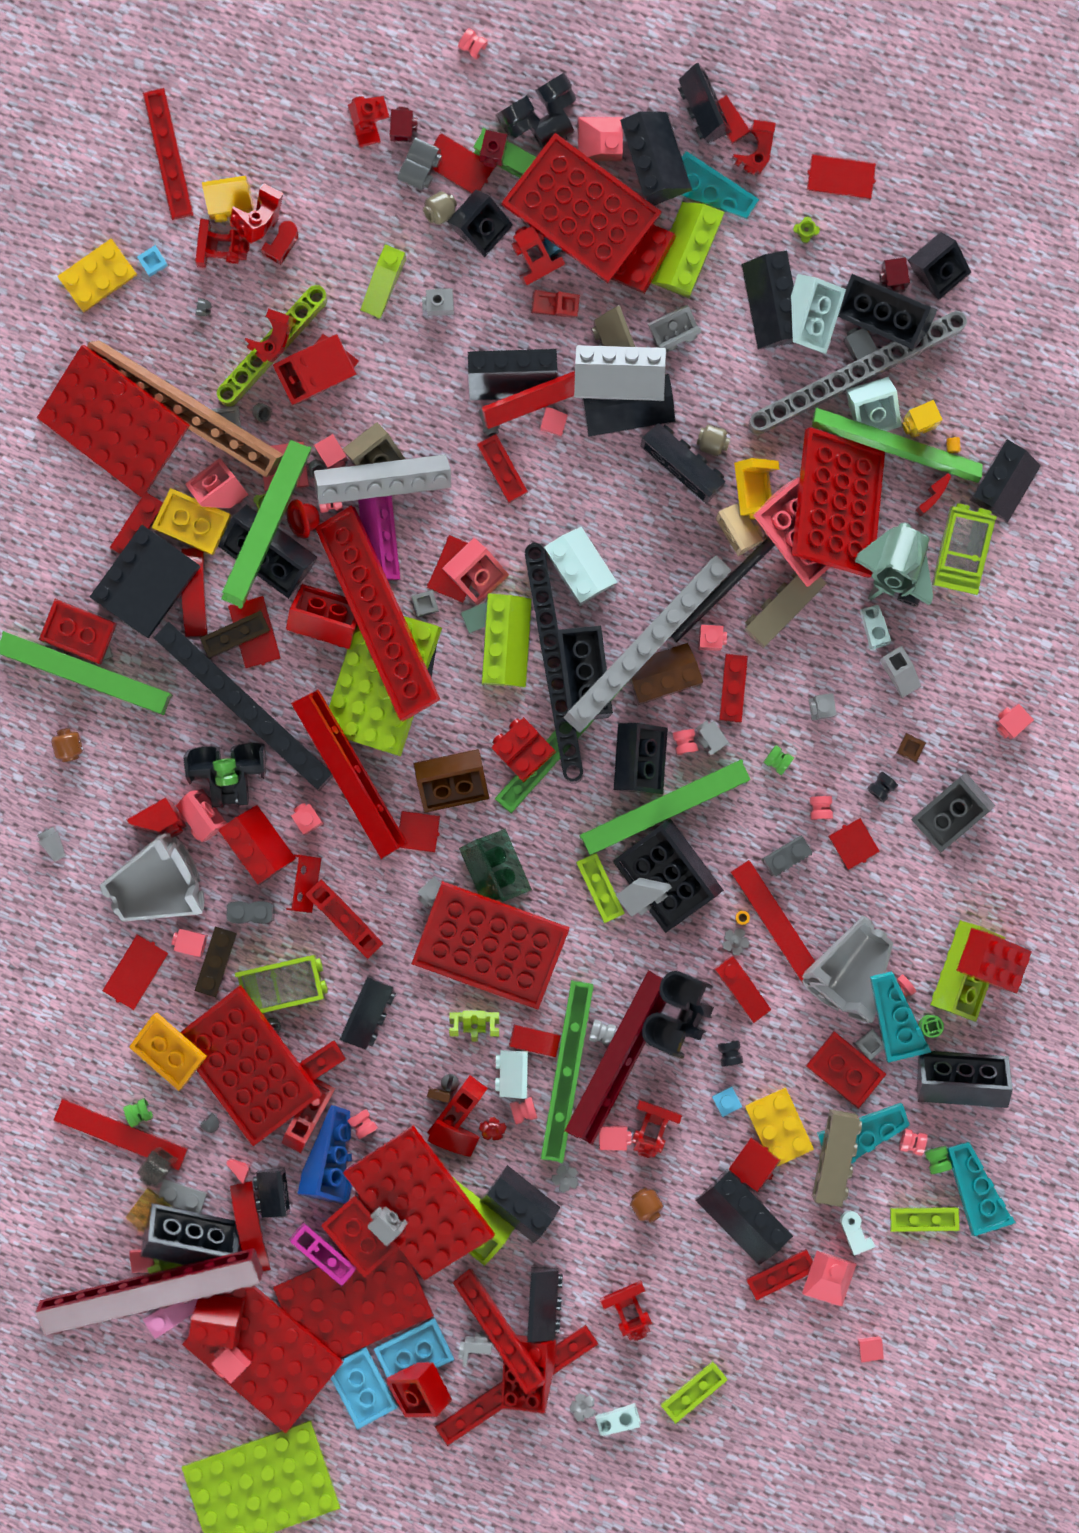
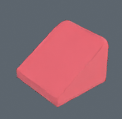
[540,407,568,436]
[226,1158,251,1184]
[129,1250,155,1273]
[858,1336,884,1362]

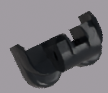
[496,72,576,149]
[183,743,266,808]
[642,971,714,1059]

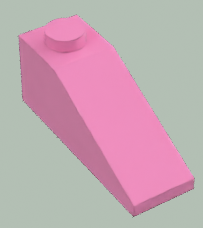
[143,1299,197,1339]

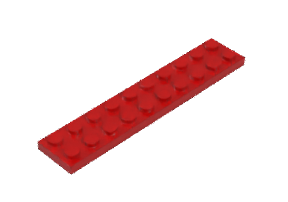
[316,505,441,721]

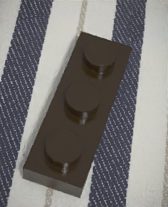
[200,610,271,659]
[194,926,237,998]

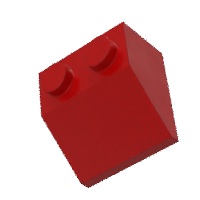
[126,797,187,838]
[188,1294,245,1349]
[386,1362,452,1417]

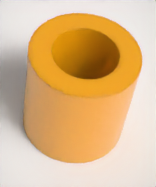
[946,437,961,453]
[735,911,750,925]

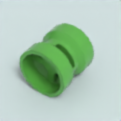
[763,745,794,775]
[213,759,238,786]
[918,1015,944,1038]
[123,1098,153,1128]
[925,1146,952,1174]

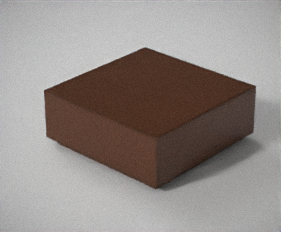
[896,733,926,763]
[427,1088,451,1103]

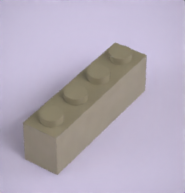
[744,572,827,648]
[812,1109,862,1207]

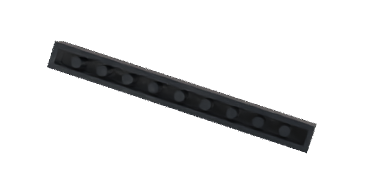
[154,622,333,791]

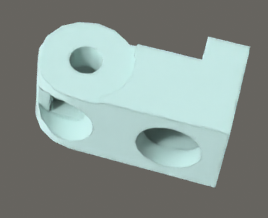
[860,605,891,650]
[840,1210,875,1255]
[595,1403,641,1436]

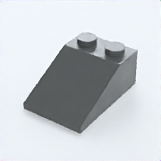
[911,772,996,853]

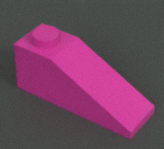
[289,1222,357,1286]

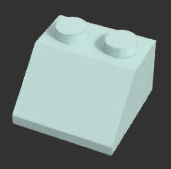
[846,377,902,431]
[495,1050,528,1099]

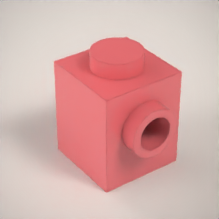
[698,625,727,651]
[996,704,1034,739]
[291,803,324,835]
[212,1347,251,1384]

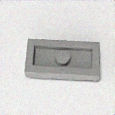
[156,1179,207,1213]

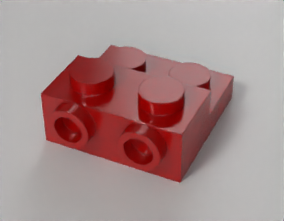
[491,717,556,783]

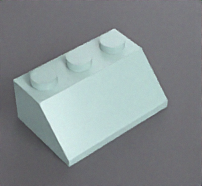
[544,527,617,606]

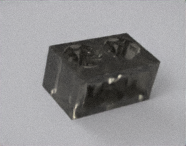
[137,1147,178,1186]

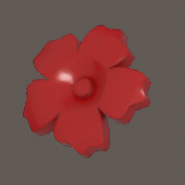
[479,1117,507,1141]

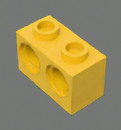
[902,400,943,439]

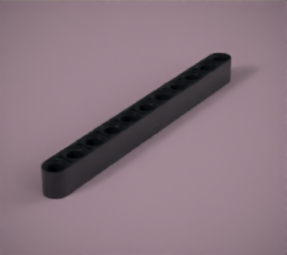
[525,543,583,784]

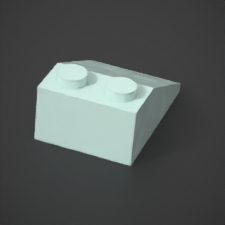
[791,274,846,354]

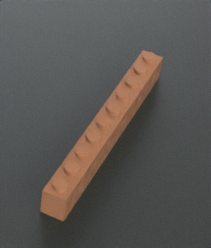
[87,340,284,477]

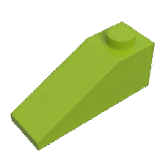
[360,244,407,319]

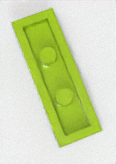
[576,853,625,923]
[890,1207,959,1232]
[661,1361,728,1424]

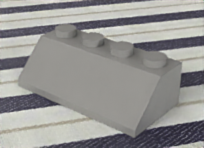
[574,345,666,401]

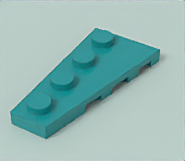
[680,151,759,219]
[870,971,932,1063]
[817,1103,910,1164]
[947,1142,1016,1236]

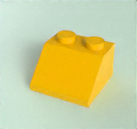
[202,175,254,222]

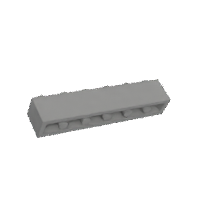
[314,454,451,504]

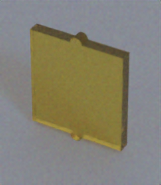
[125,1188,173,1232]

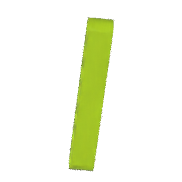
[217,285,327,407]

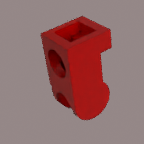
[261,221,299,265]

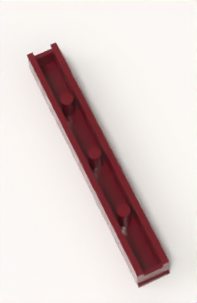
[564,970,666,1145]

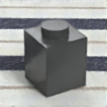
[843,327,878,362]

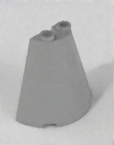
[100,833,204,922]
[802,916,893,1023]

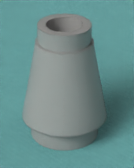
[37,827,66,862]

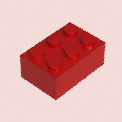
[956,928,1032,994]

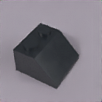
[447,189,513,257]
[908,232,971,301]
[253,1167,291,1218]

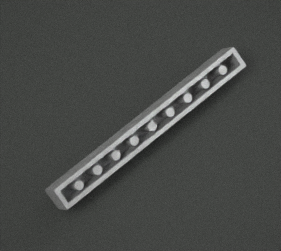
[563,555,732,733]

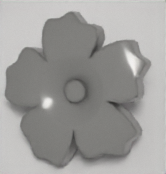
[722,929,750,956]
[552,1165,579,1193]
[570,1393,595,1422]

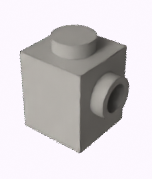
[422,288,454,316]
[418,877,441,908]

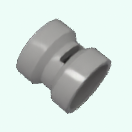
[589,1019,616,1046]

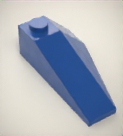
[297,1105,352,1204]

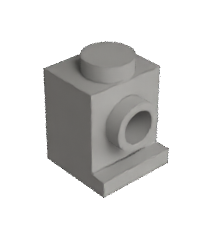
[808,693,837,721]
[696,721,729,757]
[367,1206,408,1246]

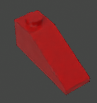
[714,956,771,1023]
[427,1075,488,1135]
[281,1079,336,1153]

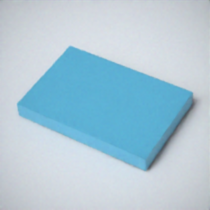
[373,1318,454,1378]
[331,1347,398,1430]

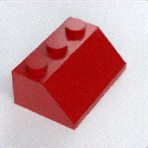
[286,584,357,649]
[219,805,296,885]

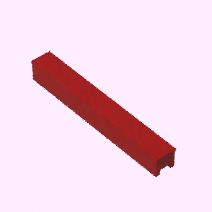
[291,689,407,859]

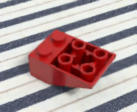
[273,334,357,405]
[501,1335,556,1414]

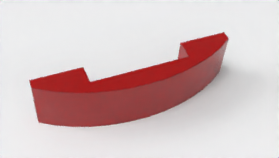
[181,548,208,637]
[305,879,384,959]
[230,1181,271,1272]

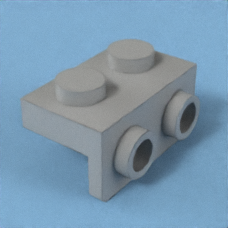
[647,305,702,352]
[459,1333,492,1366]

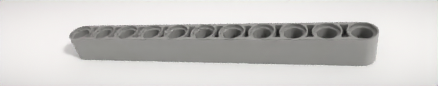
[749,311,967,435]

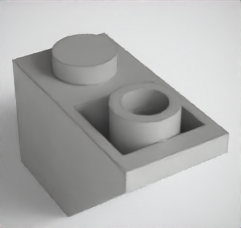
[879,646,922,698]
[616,878,672,917]

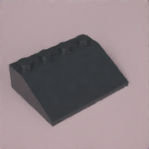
[90,525,201,639]
[612,818,724,933]

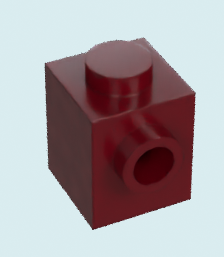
[390,107,418,142]
[480,130,508,168]
[879,257,910,293]

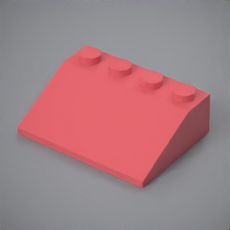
[753,477,830,587]

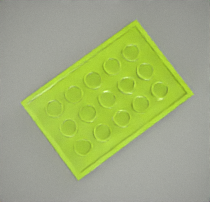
[329,616,442,757]
[181,1420,341,1533]

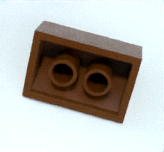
[630,643,703,705]
[413,749,490,813]

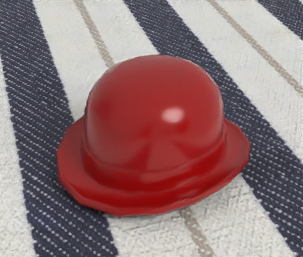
[286,499,320,539]

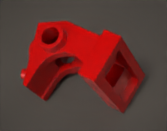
[347,96,390,148]
[732,120,776,175]
[230,184,283,244]
[195,219,250,268]
[511,226,565,285]
[245,308,297,362]
[631,1099,682,1158]
[600,1280,652,1341]

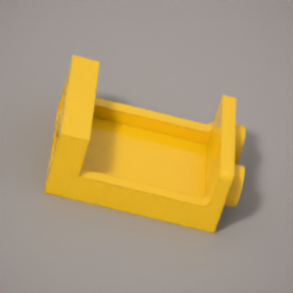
[734,458,780,520]

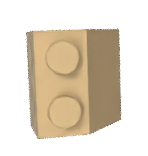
[716,503,763,556]

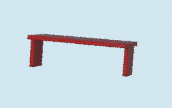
[286,854,322,913]

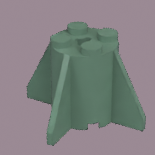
[855,523,933,605]

